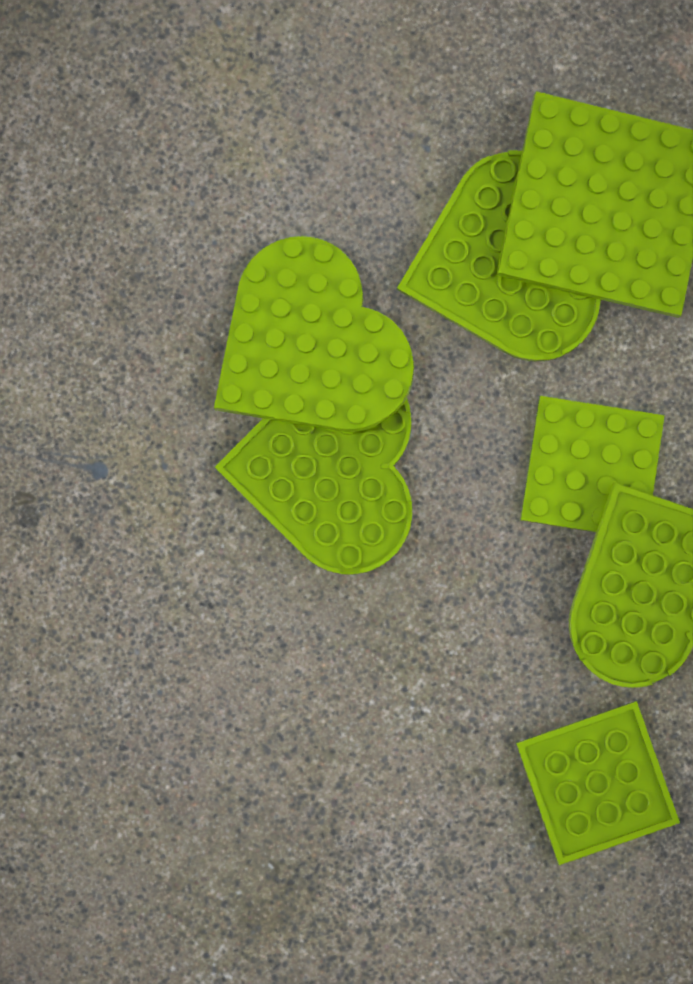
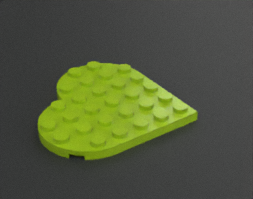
[397,150,600,362]
[214,236,414,432]
[215,399,412,575]
[569,482,693,688]

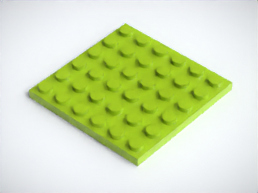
[496,91,693,318]

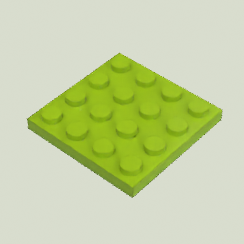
[520,396,665,533]
[516,701,680,865]

